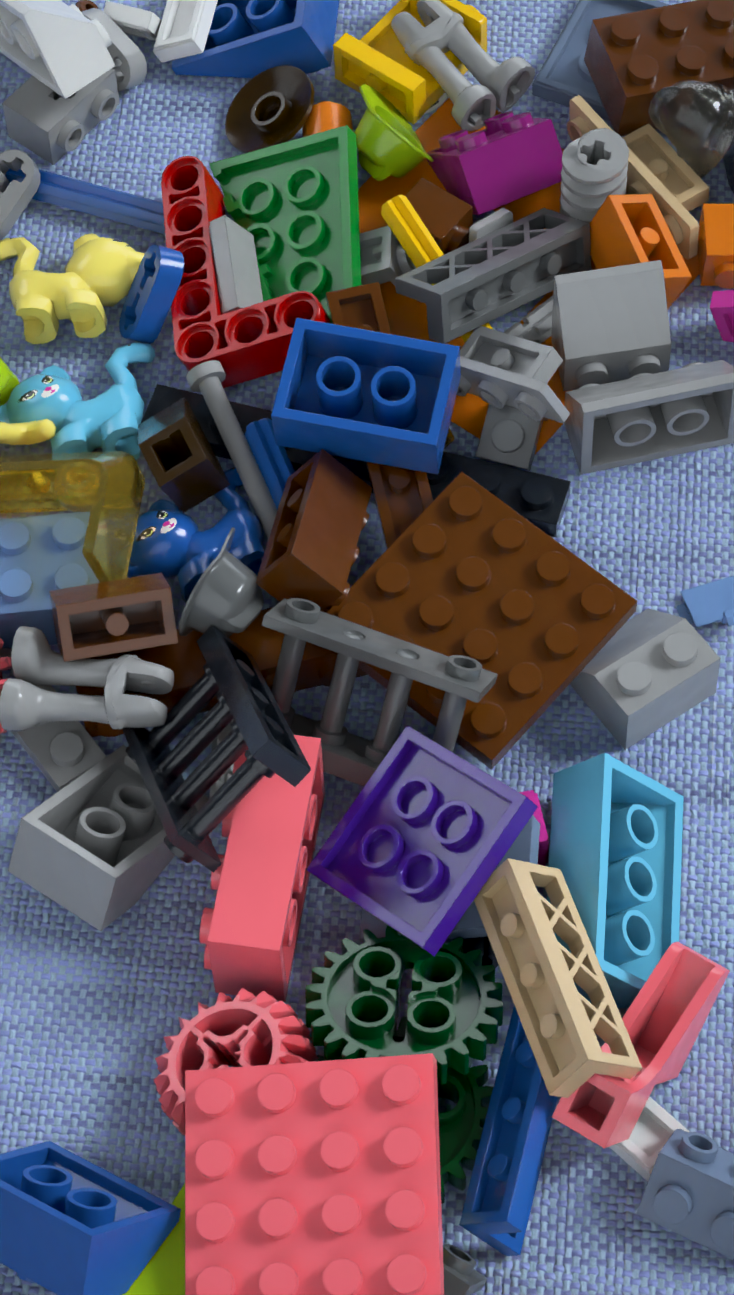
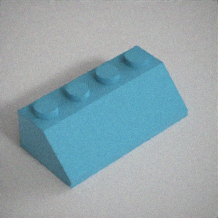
[547,753,684,1009]

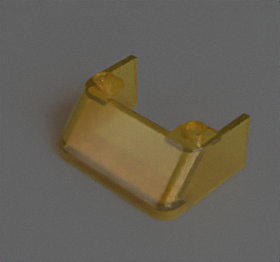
[0,451,145,583]

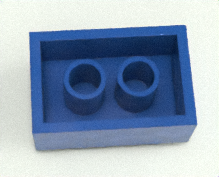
[271,318,461,475]

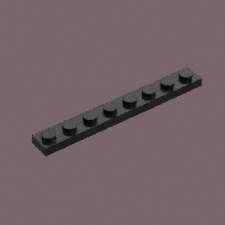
[141,384,571,537]

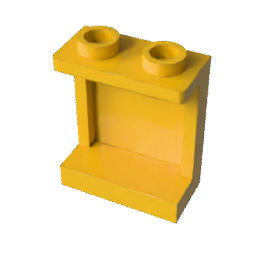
[333,0,487,125]

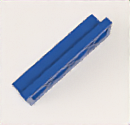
[459,1005,558,1256]

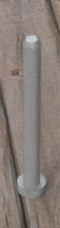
[186,360,277,540]

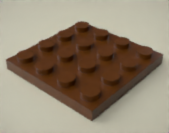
[327,472,637,770]

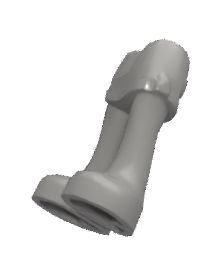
[391,0,535,131]
[0,626,174,732]

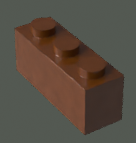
[256,449,372,611]

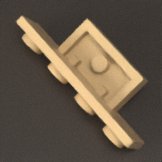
[567,95,710,260]

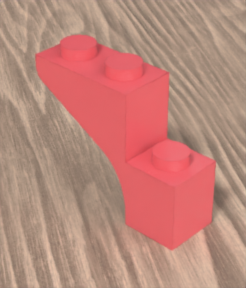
[552,942,730,1149]

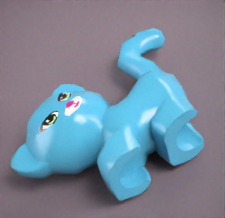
[0,343,155,475]

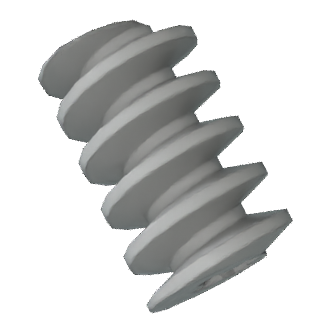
[560,128,629,223]

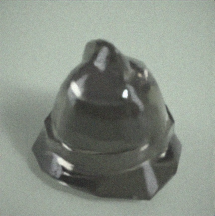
[648,79,734,179]

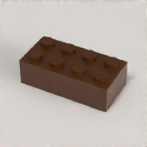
[584,0,734,136]

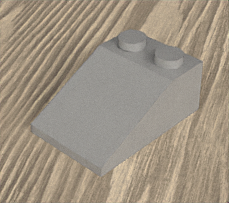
[8,745,210,931]

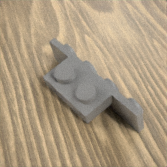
[457,326,570,423]

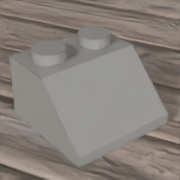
[551,260,671,391]
[570,608,720,750]

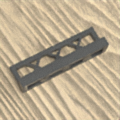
[395,208,592,344]

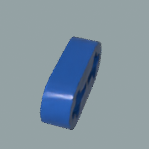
[119,244,184,344]

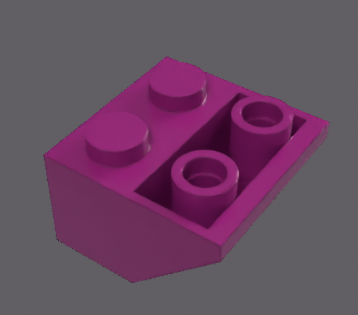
[426,111,563,215]

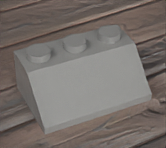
[564,360,734,475]

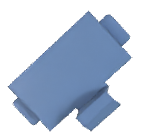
[676,576,734,628]

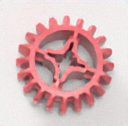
[153,988,318,1135]

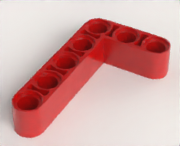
[161,156,332,388]

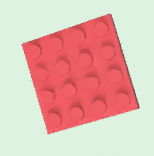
[185,1053,444,1295]

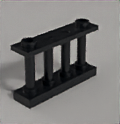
[122,625,311,873]

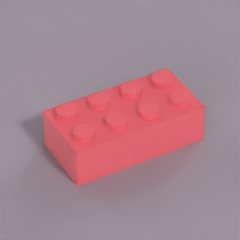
[199,735,325,1002]

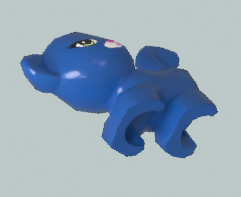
[107,467,265,604]

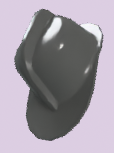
[178,527,264,637]

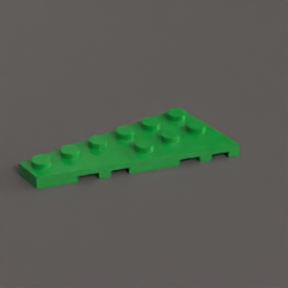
[209,125,362,317]

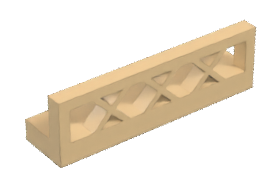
[474,858,643,1098]

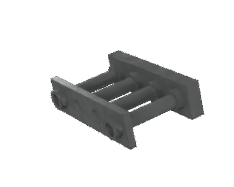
[262,598,498,786]

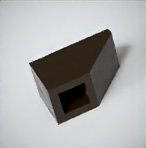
[138,398,230,513]

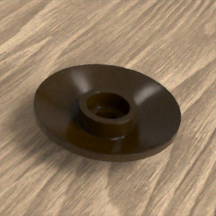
[225,65,314,153]

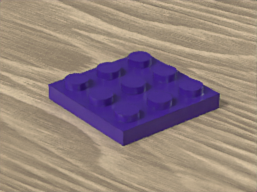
[306,725,538,957]

